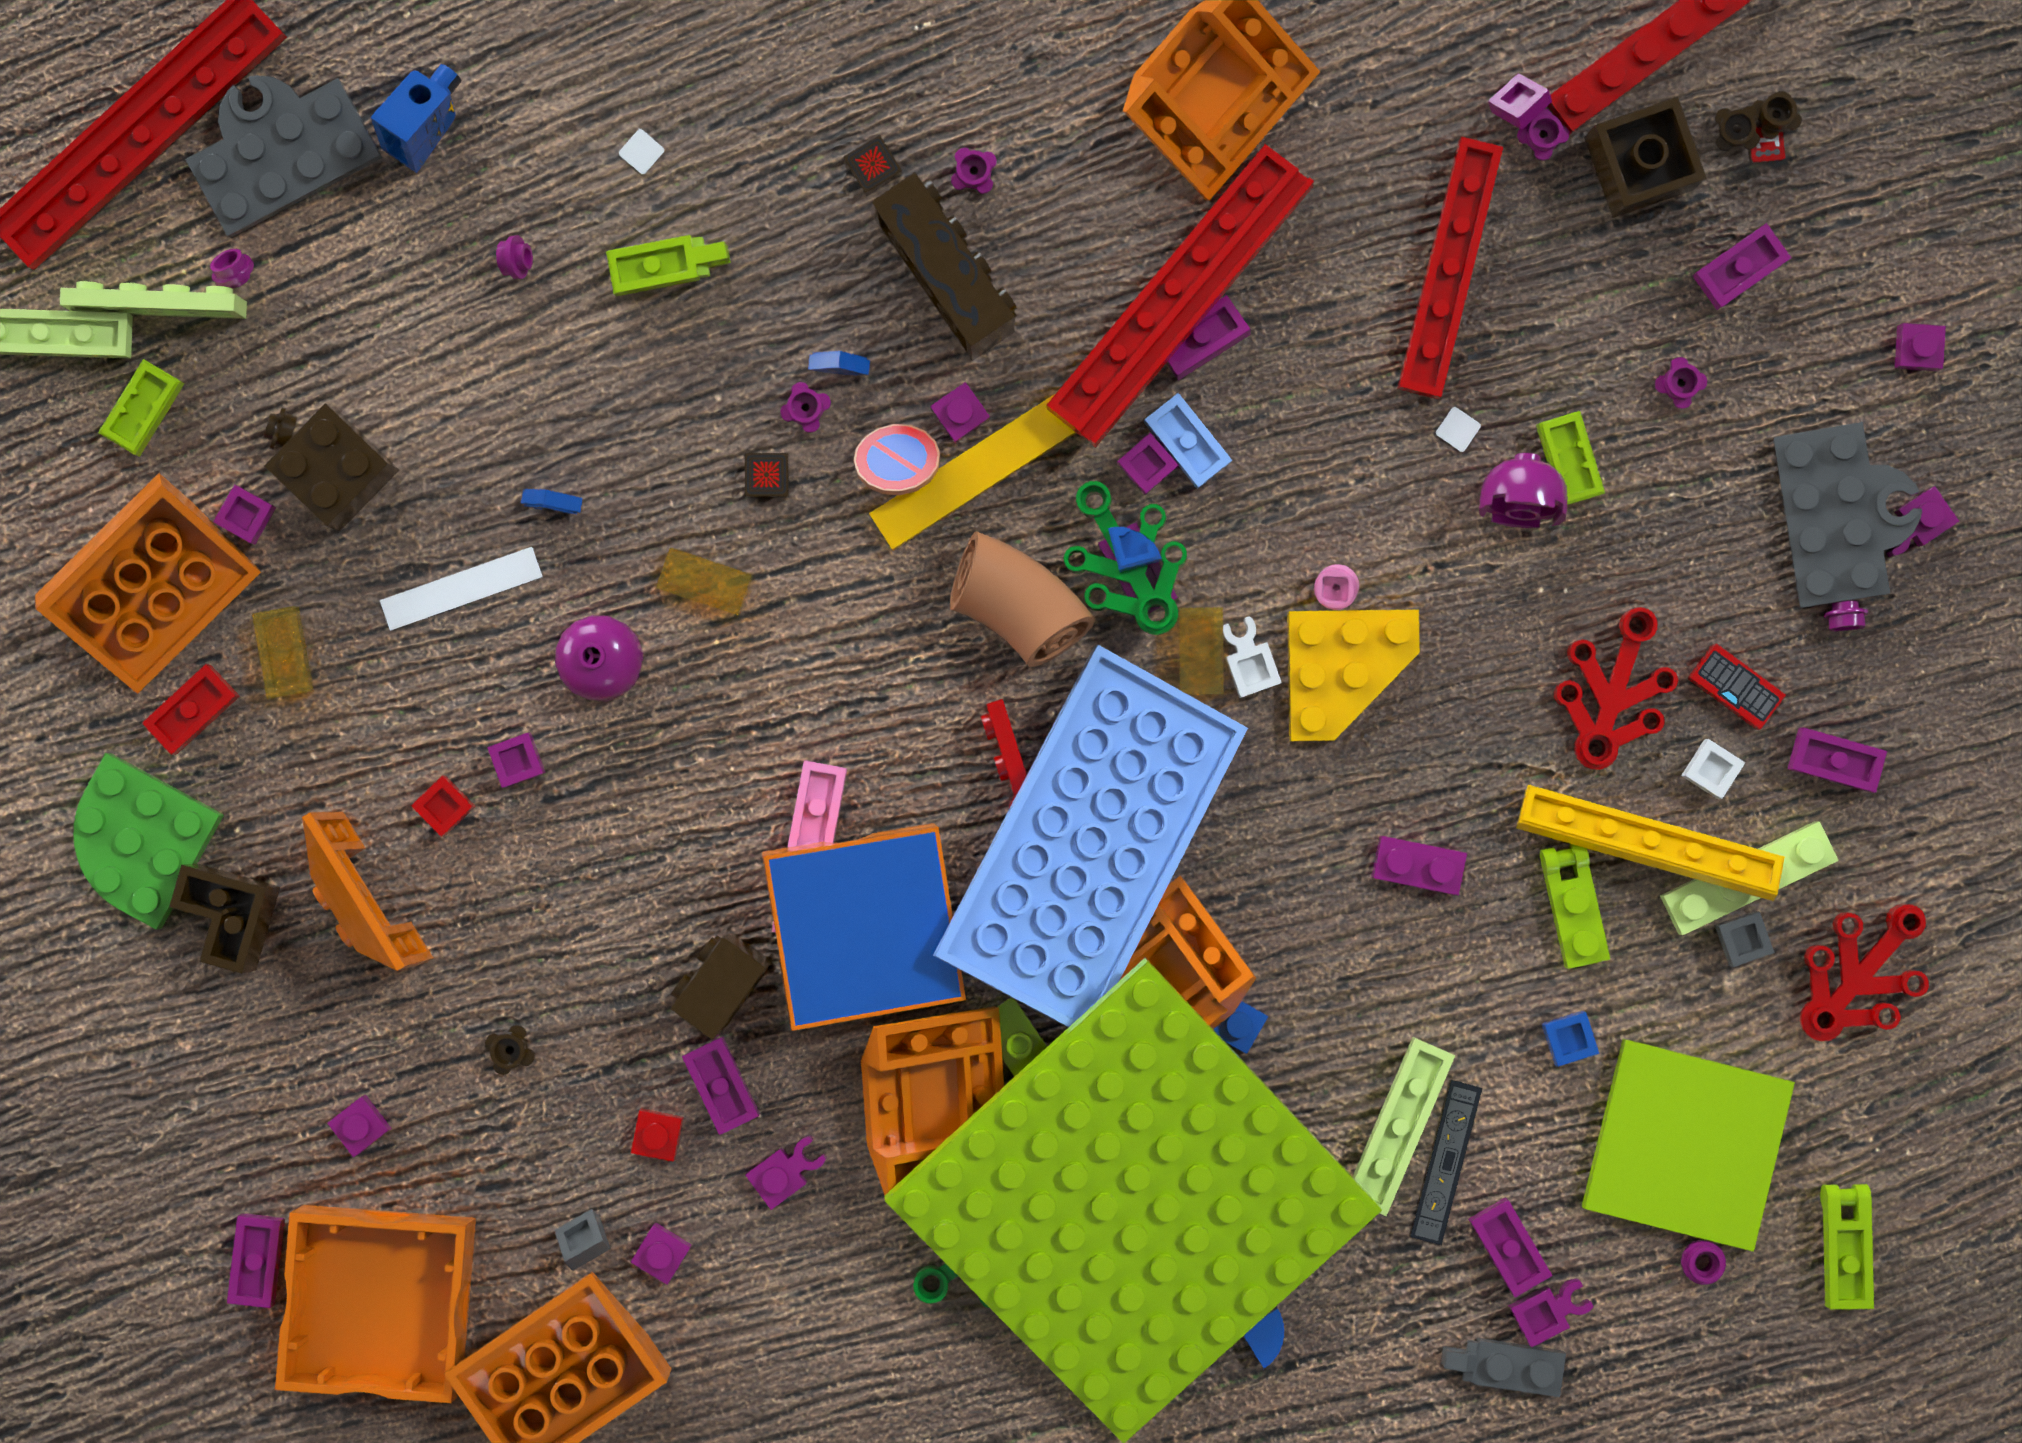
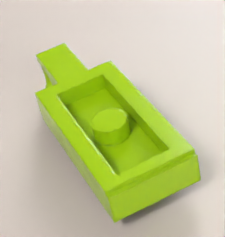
[606,235,731,296]

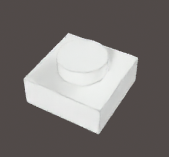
[1681,739,1745,799]

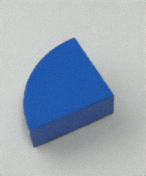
[808,351,870,375]
[521,489,583,514]
[1108,527,1162,572]
[1244,1306,1284,1368]

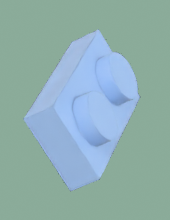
[1144,393,1232,489]

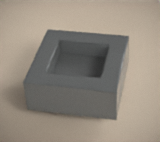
[1714,911,1775,967]
[554,1209,611,1271]

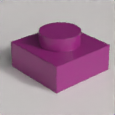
[1488,73,1552,130]
[1895,323,1946,372]
[930,382,990,444]
[1117,433,1178,495]
[213,484,277,545]
[487,732,546,788]
[327,1094,392,1158]
[631,1222,692,1285]

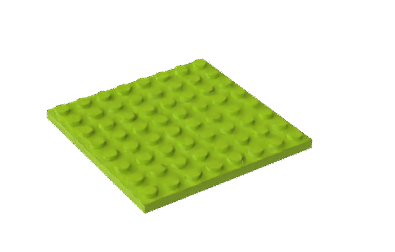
[885,958,1382,1443]

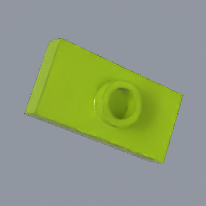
[98,359,185,457]
[1536,411,1605,505]
[997,997,1048,1076]

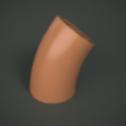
[950,532,1095,667]

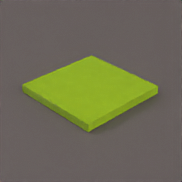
[1581,1038,1795,1252]

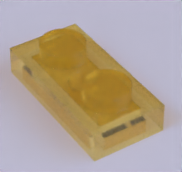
[656,547,753,617]
[252,606,314,700]
[1178,607,1224,695]

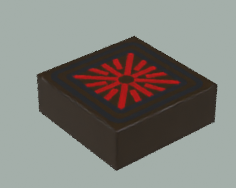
[843,134,903,196]
[745,453,789,498]

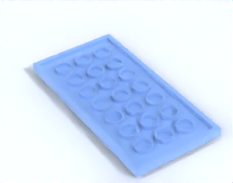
[933,645,1248,1027]

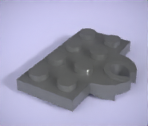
[185,75,383,238]
[1773,422,1922,608]

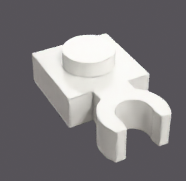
[1222,616,1282,698]

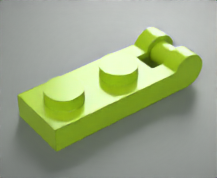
[1540,844,1611,969]
[1820,1184,1874,1310]

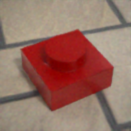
[411,775,476,837]
[631,1108,684,1162]

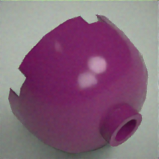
[1479,453,1568,528]
[555,615,643,701]

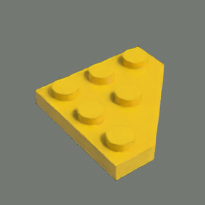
[1287,610,1420,741]

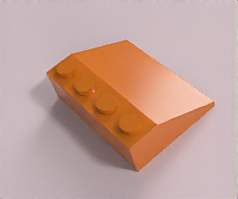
[35,473,261,694]
[444,1272,672,1443]

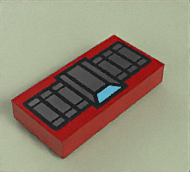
[1687,643,1786,730]

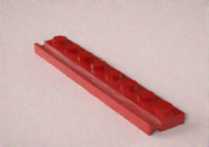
[0,0,287,270]
[1046,144,1314,448]

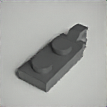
[1441,1338,1566,1397]

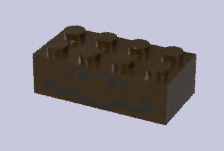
[871,172,1017,361]

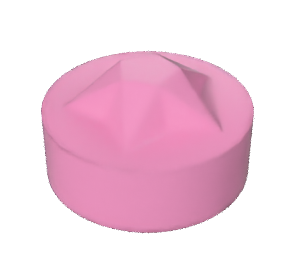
[1314,564,1359,610]

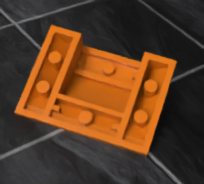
[1123,0,1320,201]
[302,812,433,971]
[1119,876,1256,1029]
[861,1006,1004,1195]

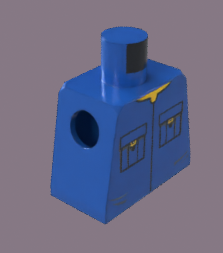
[370,64,462,173]

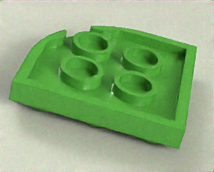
[73,753,224,930]

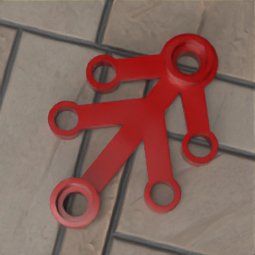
[1554,607,1678,770]
[1800,904,1929,1041]

